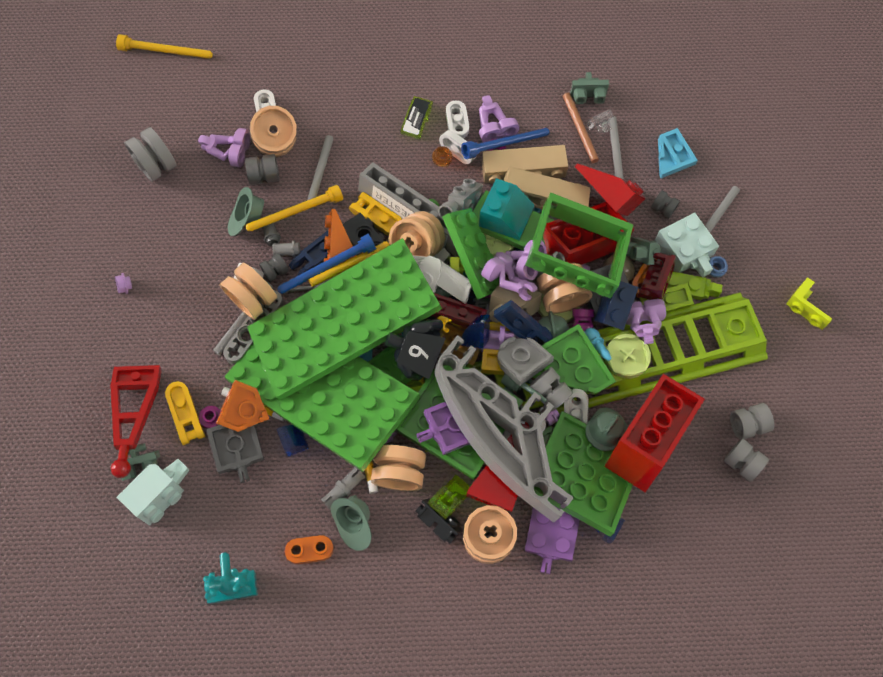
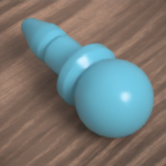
[584,328,611,361]

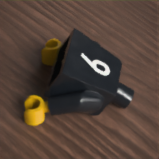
[385,316,452,384]

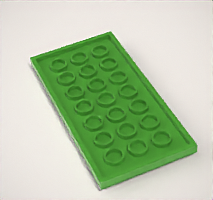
[247,238,442,401]
[224,343,421,472]

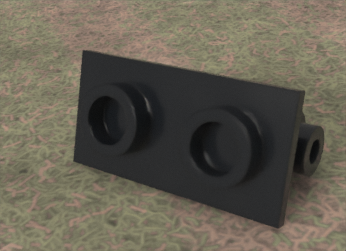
[415,498,463,544]

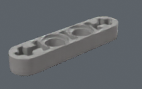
[223,290,283,365]

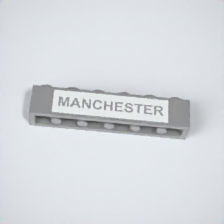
[358,162,459,257]

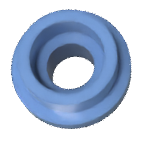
[709,256,728,277]

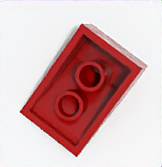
[574,163,646,216]

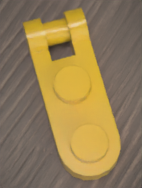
[349,192,402,236]
[165,381,206,446]

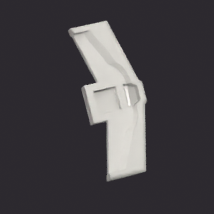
[413,255,472,304]

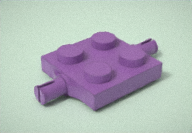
[416,402,470,455]
[525,505,580,574]

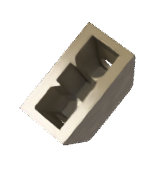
[489,275,542,323]

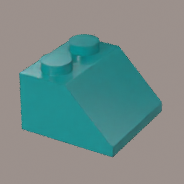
[479,178,535,241]

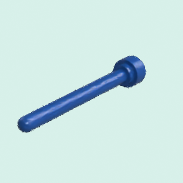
[461,128,550,159]
[277,234,376,294]

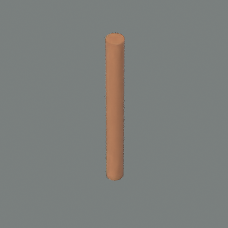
[563,93,599,163]

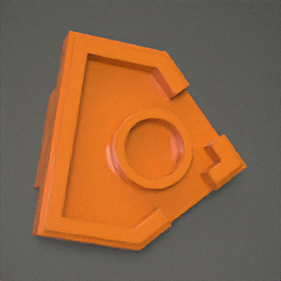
[216,380,269,432]

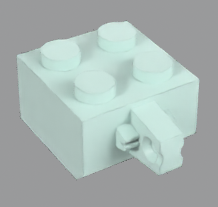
[654,212,719,278]
[116,459,189,526]

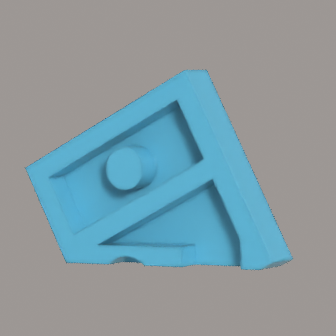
[658,128,698,178]

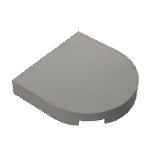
[497,337,554,386]

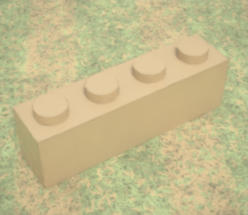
[481,145,568,184]
[504,166,590,209]

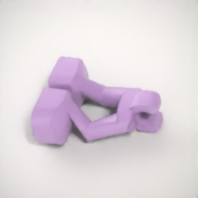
[479,95,519,142]
[198,128,250,167]
[494,240,547,280]
[481,254,537,301]
[626,299,666,344]

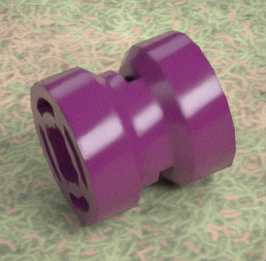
[572,308,594,331]

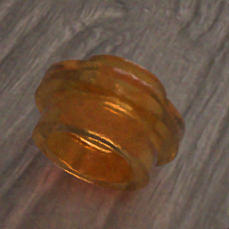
[432,146,453,167]

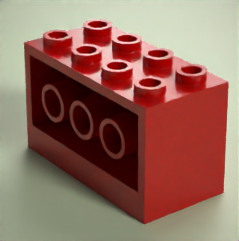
[604,374,705,493]

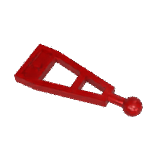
[110,365,162,478]

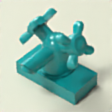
[203,552,258,604]

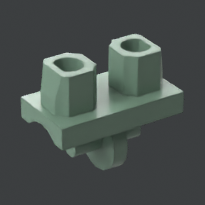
[570,72,609,104]
[626,237,661,265]
[121,443,161,481]

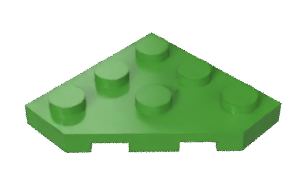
[532,324,616,395]

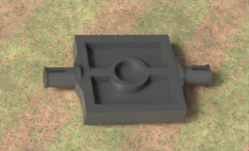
[206,425,265,483]

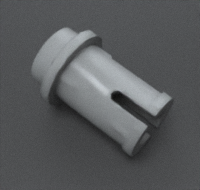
[272,240,300,258]

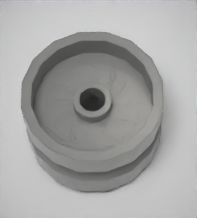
[124,127,177,182]

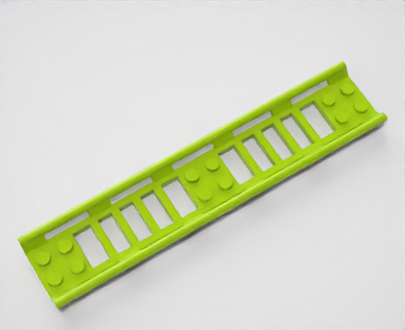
[406,292,768,453]

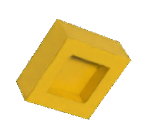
[481,349,504,375]

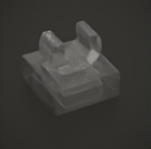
[586,109,614,135]

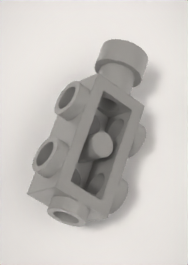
[438,179,484,220]

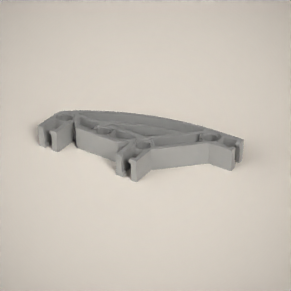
[434,335,574,522]

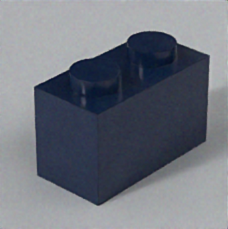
[594,281,638,330]

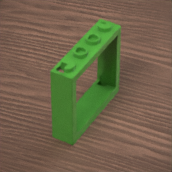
[525,192,634,298]

